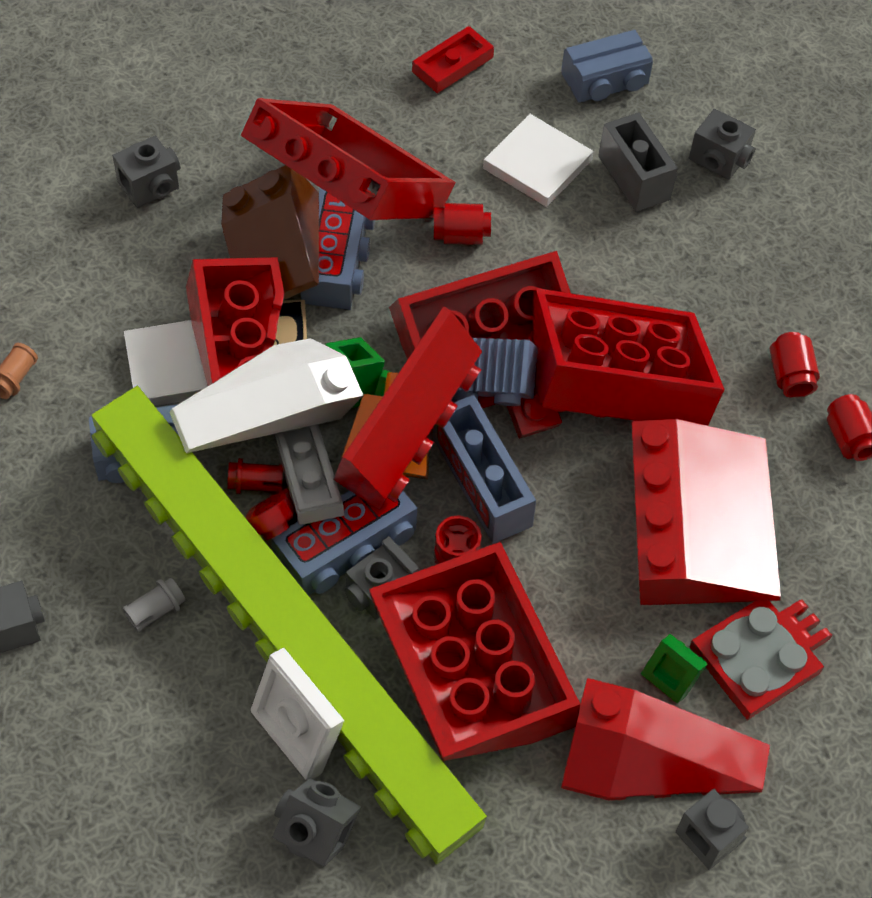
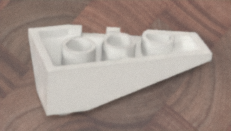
[169,338,363,453]

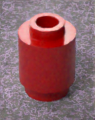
[434,203,491,245]
[769,332,820,398]
[827,394,872,461]

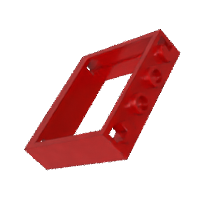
[241,98,456,220]

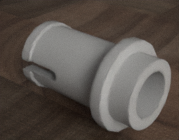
[122,577,186,633]

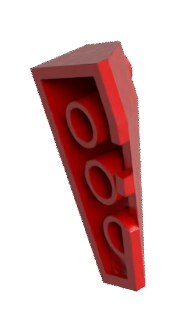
[186,257,284,386]
[561,678,770,801]

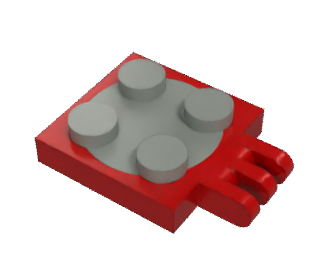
[689,599,832,721]

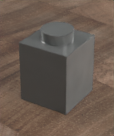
[0,580,45,653]

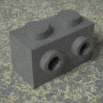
[598,112,678,212]

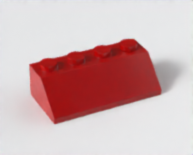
[333,306,482,510]

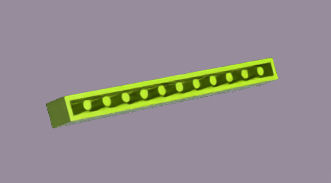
[91,385,487,864]

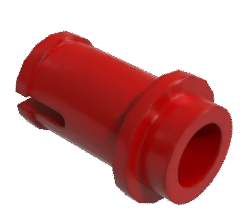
[227,458,283,494]

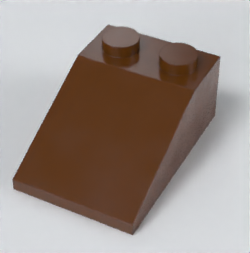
[221,165,319,300]

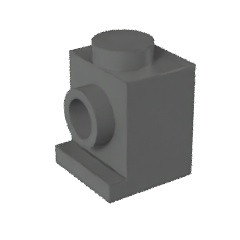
[345,536,419,620]
[675,789,749,870]

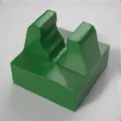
[641,634,707,704]

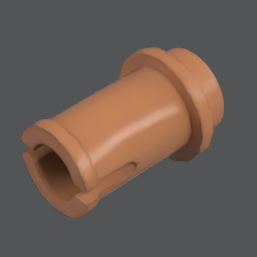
[0,343,38,399]

